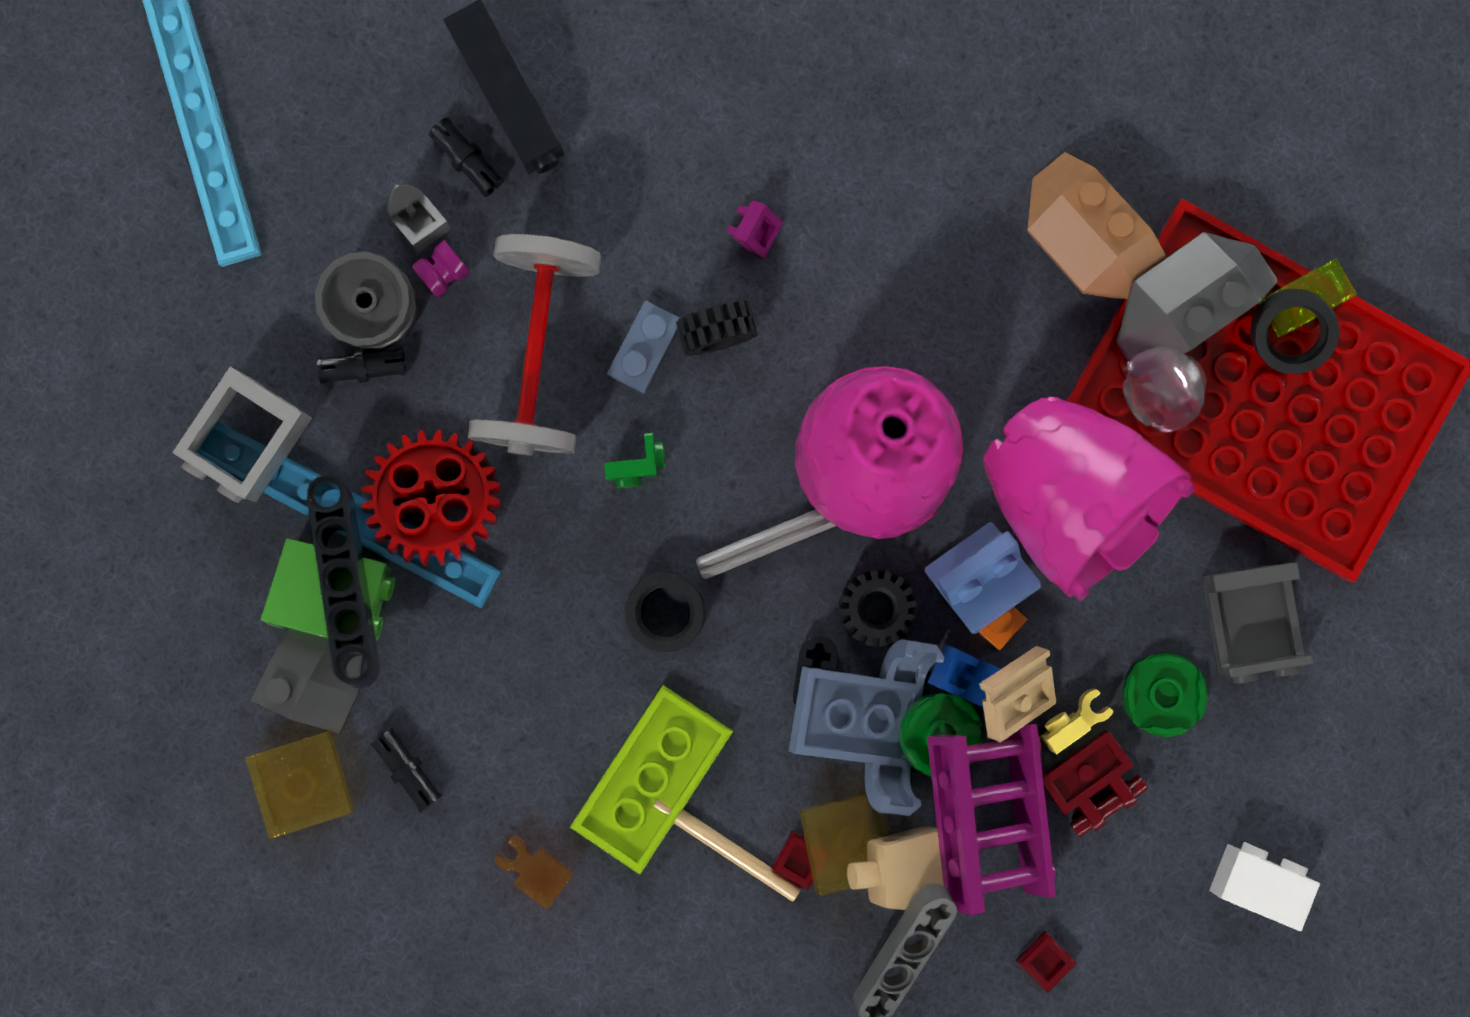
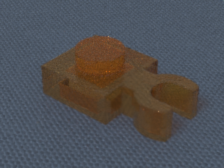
[494,836,575,910]

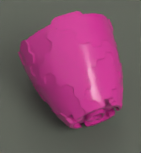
[795,367,963,539]
[983,397,1195,601]

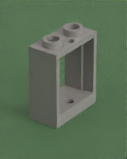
[172,367,312,503]

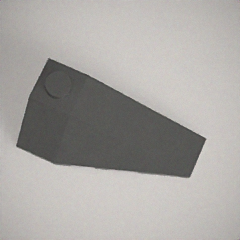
[251,546,362,733]

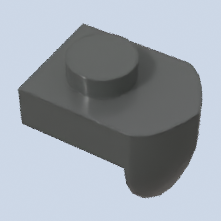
[387,184,451,254]

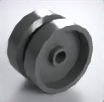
[315,252,419,350]

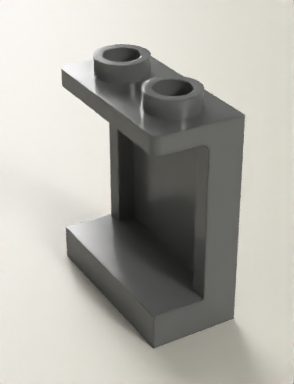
[1202,562,1314,683]

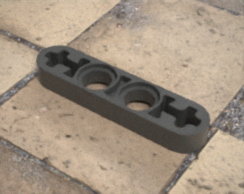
[853,884,957,1017]

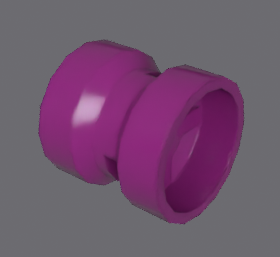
[411,240,471,299]

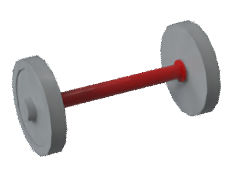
[468,234,602,456]

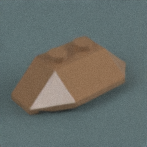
[1027,152,1167,299]

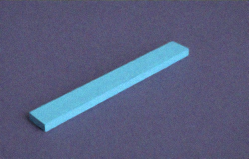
[142,0,262,267]

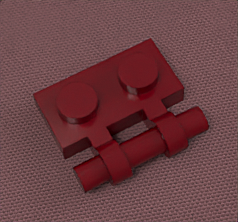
[1043,730,1148,838]

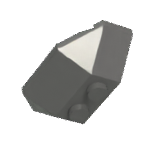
[1116,232,1278,377]

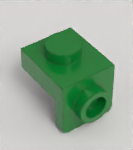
[604,433,665,489]

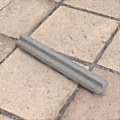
[696,509,836,579]

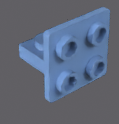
[925,522,1041,634]

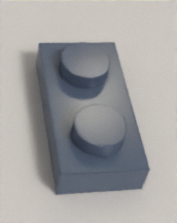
[607,300,679,395]

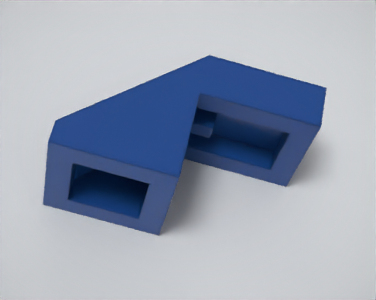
[928,644,1001,707]

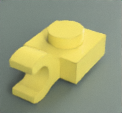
[1039,688,1113,754]

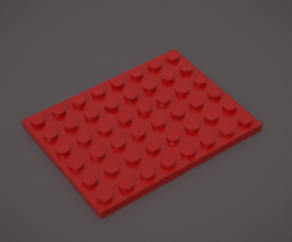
[1066,199,1470,582]

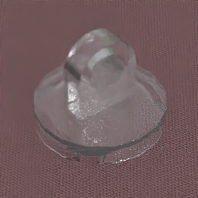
[1123,346,1207,433]

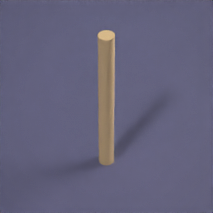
[653,799,801,902]

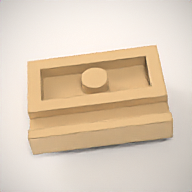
[980,646,1056,742]

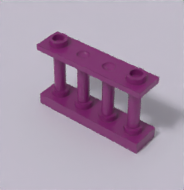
[927,724,1056,915]

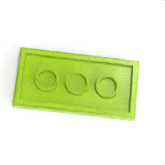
[570,685,733,875]

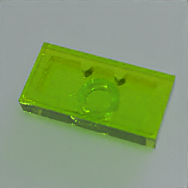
[1259,258,1357,337]

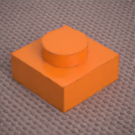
[978,607,1028,651]

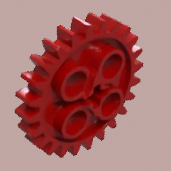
[361,430,501,566]

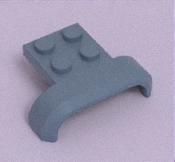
[789,640,944,816]

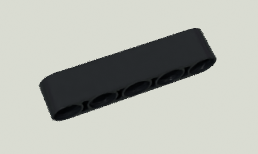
[307,475,380,688]

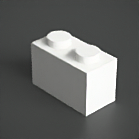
[1209,842,1320,932]

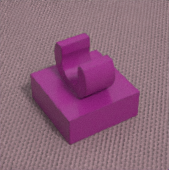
[726,200,783,259]

